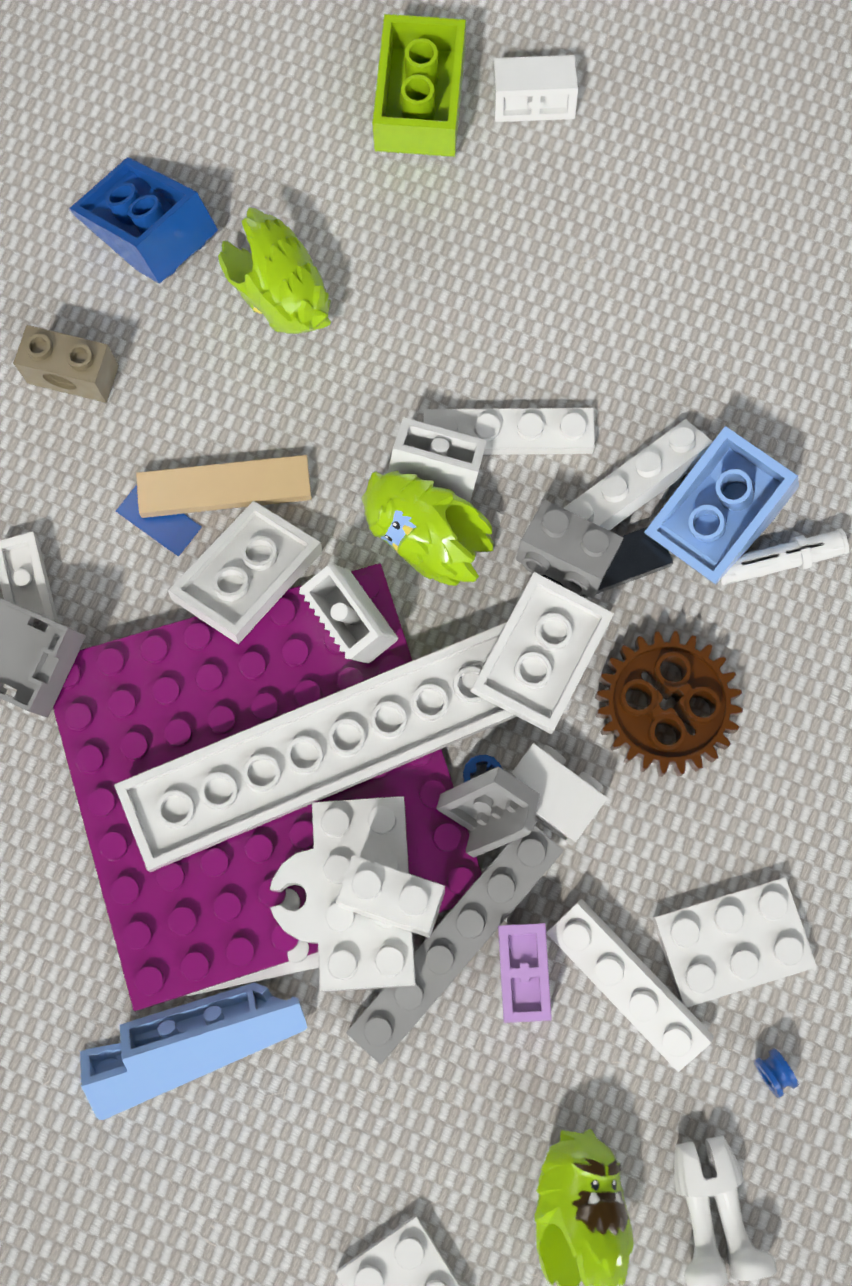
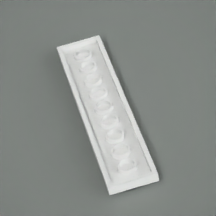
[114,622,517,872]

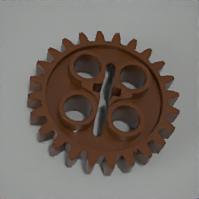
[595,631,743,777]

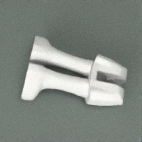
[674,1135,777,1286]

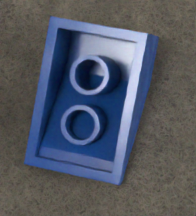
[69,157,218,284]

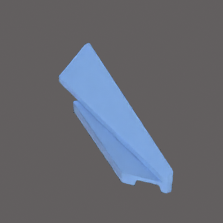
[80,982,307,1120]

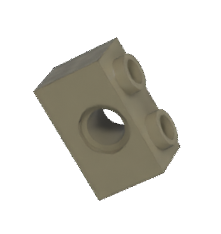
[13,325,119,403]

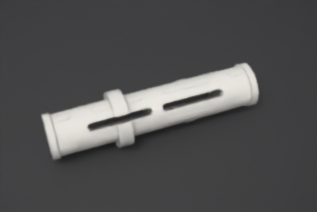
[717,528,849,588]

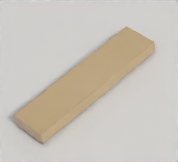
[136,455,312,518]

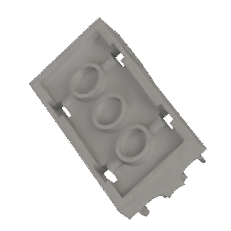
[0,598,86,718]

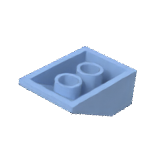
[644,426,799,585]

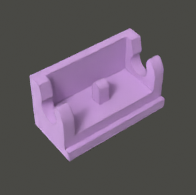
[498,923,552,1023]

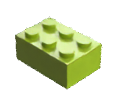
[372,14,466,157]

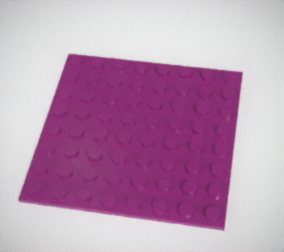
[53,563,482,1012]

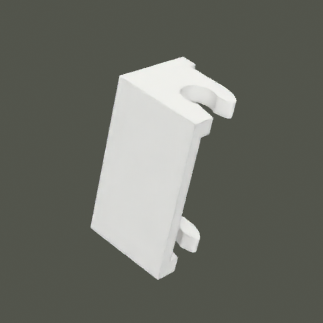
[493,55,578,122]

